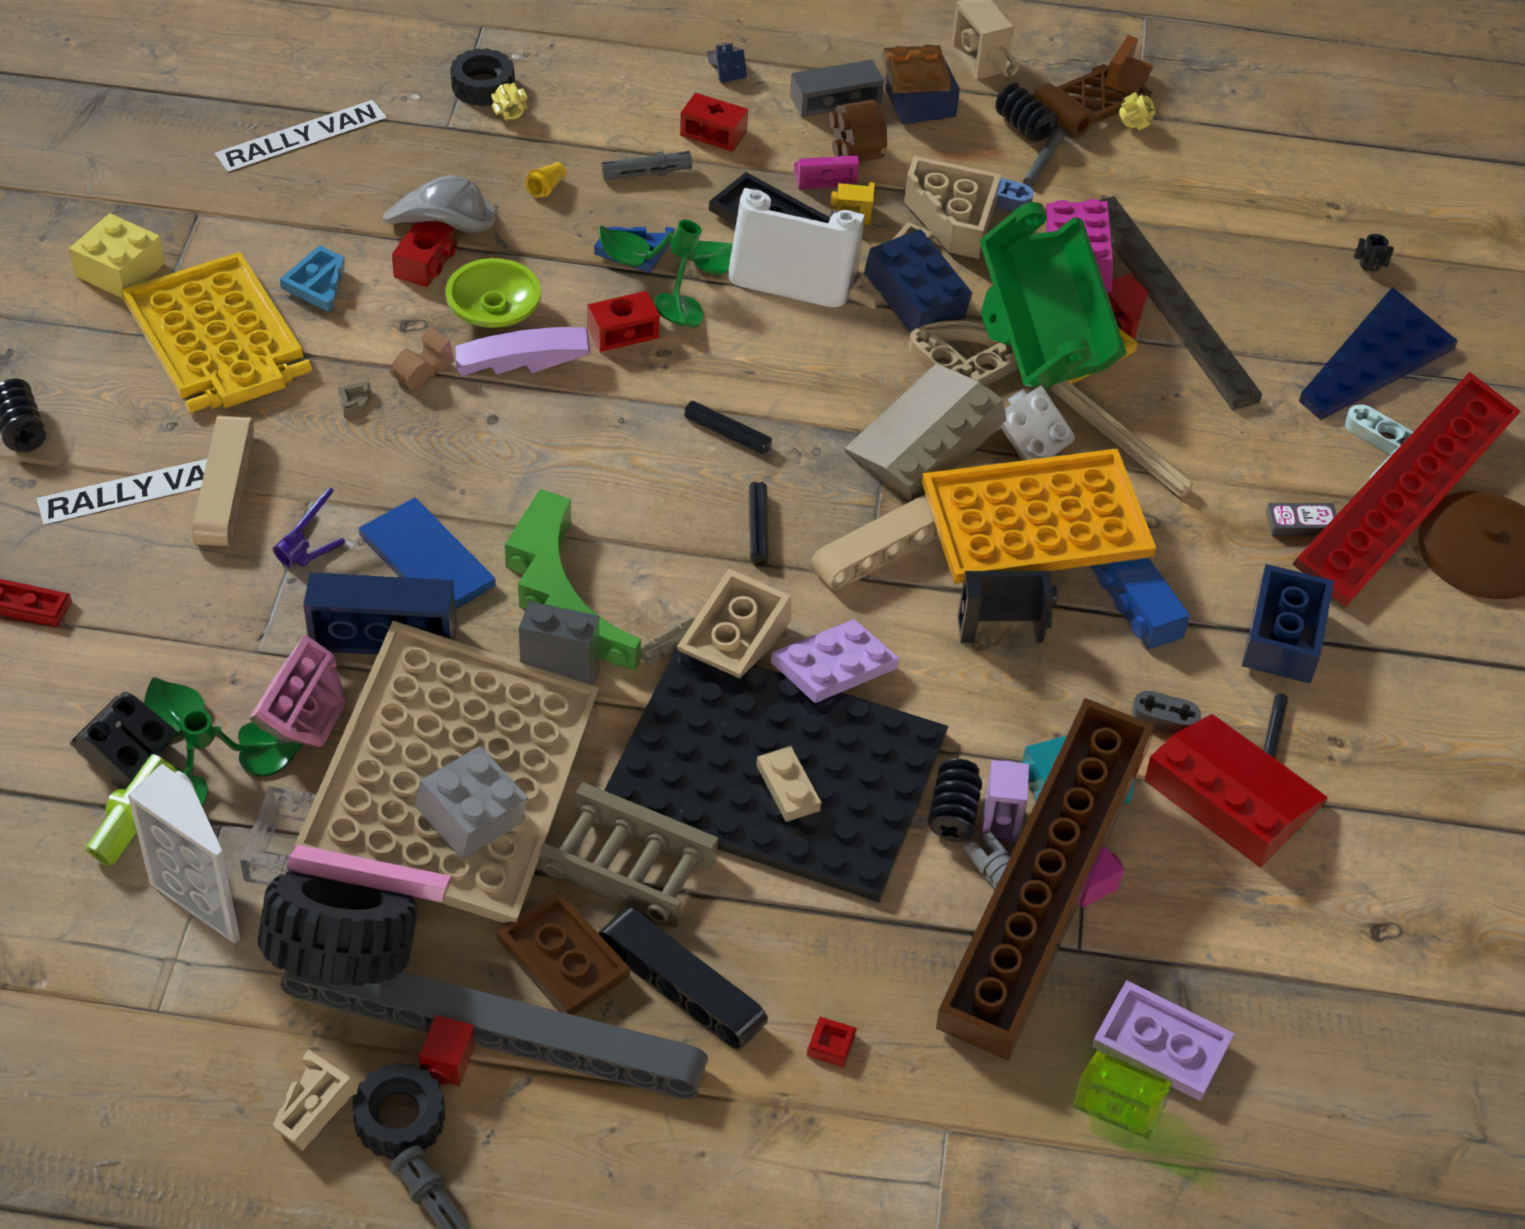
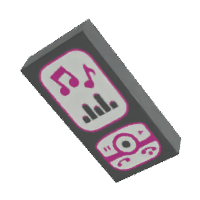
[1266,503,1337,535]

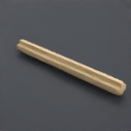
[1049,381,1193,498]

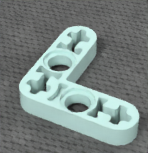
[1345,404,1413,478]

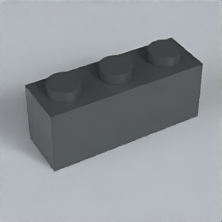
[790,60,884,117]

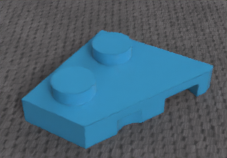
[280,245,345,312]

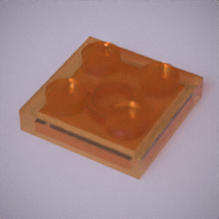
[883,44,951,93]

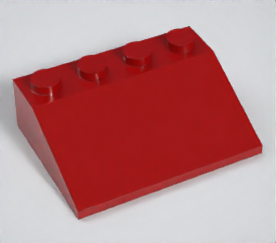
[1144,714,1328,868]

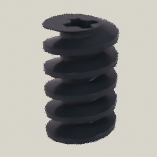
[995,83,1059,142]
[0,378,46,452]
[928,758,983,842]

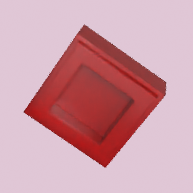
[807,1016,857,1068]

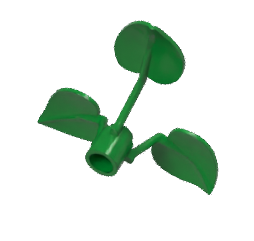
[599,219,733,328]
[144,677,303,807]

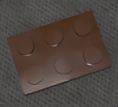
[496,890,630,1015]

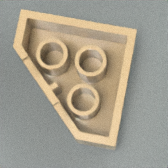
[904,156,1001,259]

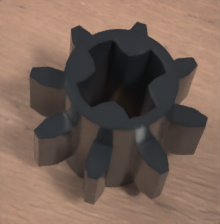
[1354,234,1394,271]

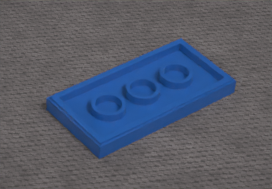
[359,497,496,609]

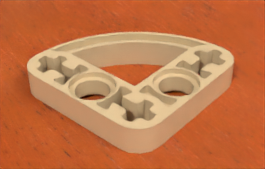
[908,320,1019,386]

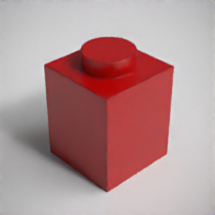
[419,1015,475,1086]

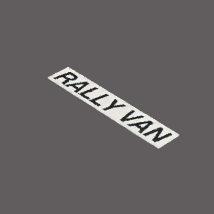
[214,100,387,172]
[36,459,207,525]

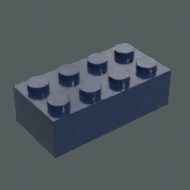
[303,572,457,655]

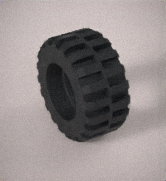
[257,871,418,986]

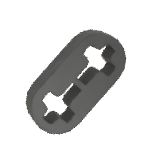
[1131,691,1201,734]

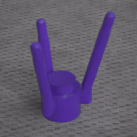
[273,488,345,568]

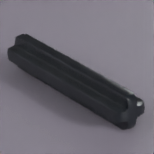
[684,400,772,455]
[749,481,769,564]

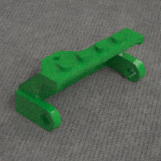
[979,202,1127,390]

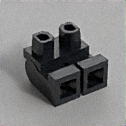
[69,692,178,789]

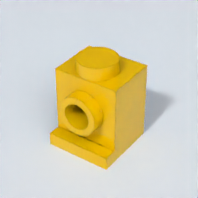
[830,182,875,225]

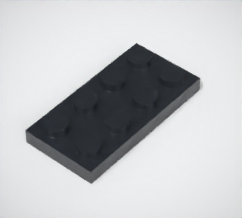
[709,172,830,225]

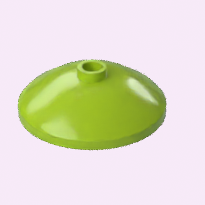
[445,258,541,328]

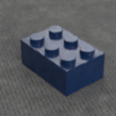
[864,229,973,332]
[1242,564,1334,684]

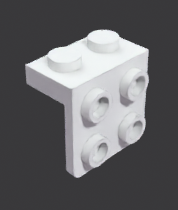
[996,385,1075,460]

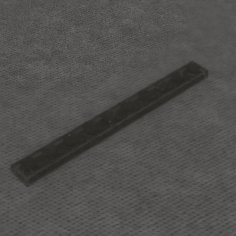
[1100,196,1262,410]

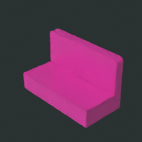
[794,155,859,189]

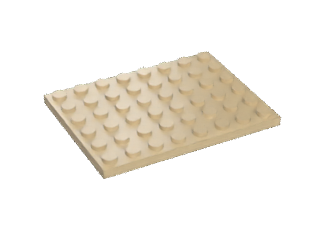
[293,621,599,924]

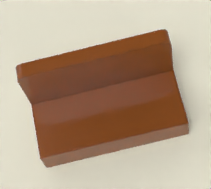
[1104,35,1154,95]

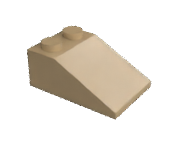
[677,569,791,678]

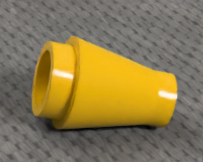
[525,162,566,198]

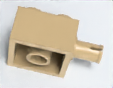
[950,0,1019,80]

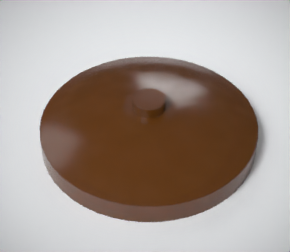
[1418,491,1525,599]

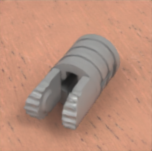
[962,832,1010,890]

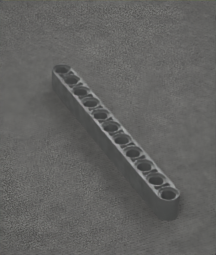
[280,970,708,1099]

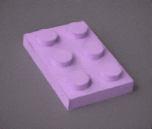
[771,619,899,703]
[1092,980,1234,1102]

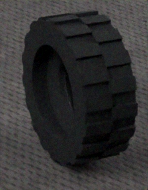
[451,48,515,106]
[352,1063,445,1160]

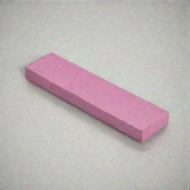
[287,845,451,902]

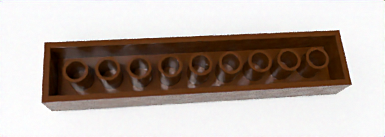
[936,698,1155,1060]

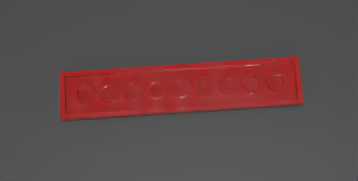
[1292,371,1521,607]

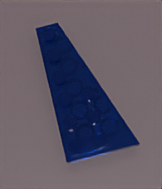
[1299,287,1458,420]

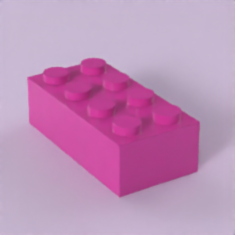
[1046,199,1113,293]

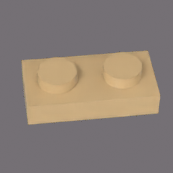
[756,746,821,822]

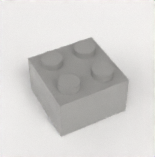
[415,746,528,859]

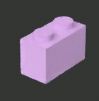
[981,760,1029,844]

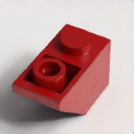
[1107,273,1148,340]

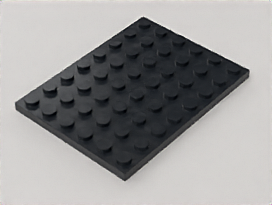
[604,642,948,903]

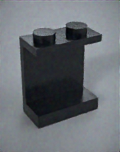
[957,571,1057,643]

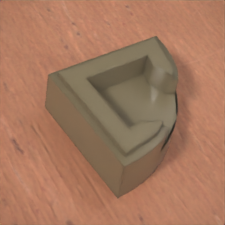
[337,382,371,418]

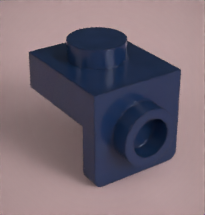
[707,43,747,82]

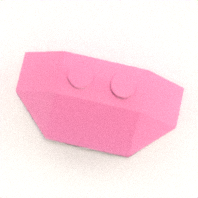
[249,634,346,747]

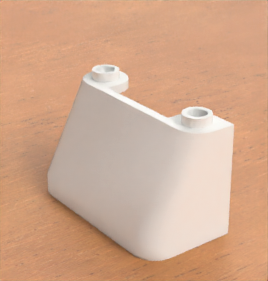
[728,188,865,307]

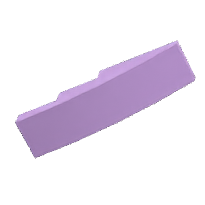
[456,327,591,376]

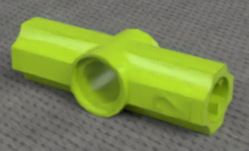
[84,754,177,867]

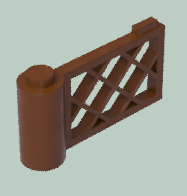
[1034,64,1152,138]

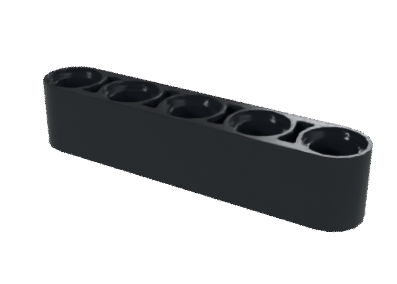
[598,907,768,1050]

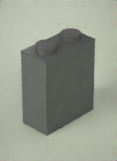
[519,601,599,686]

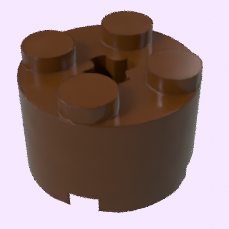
[829,100,887,162]

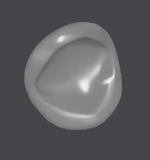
[383,175,495,234]

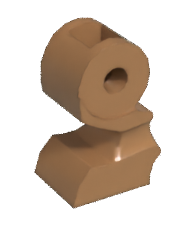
[390,326,455,390]

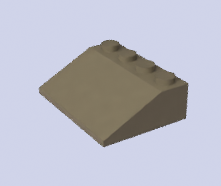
[844,364,1006,503]

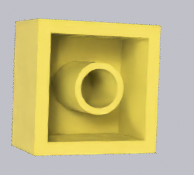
[69,213,165,299]

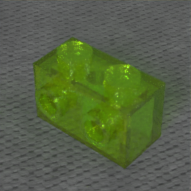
[1072,1051,1172,1140]

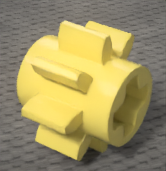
[491,83,528,120]
[1119,92,1156,130]

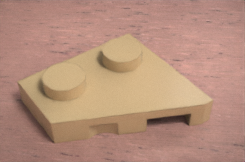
[272,1049,359,1151]

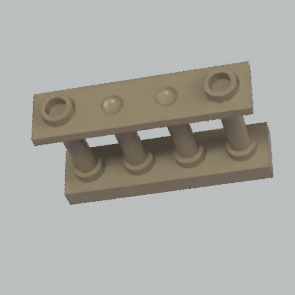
[540,782,718,927]

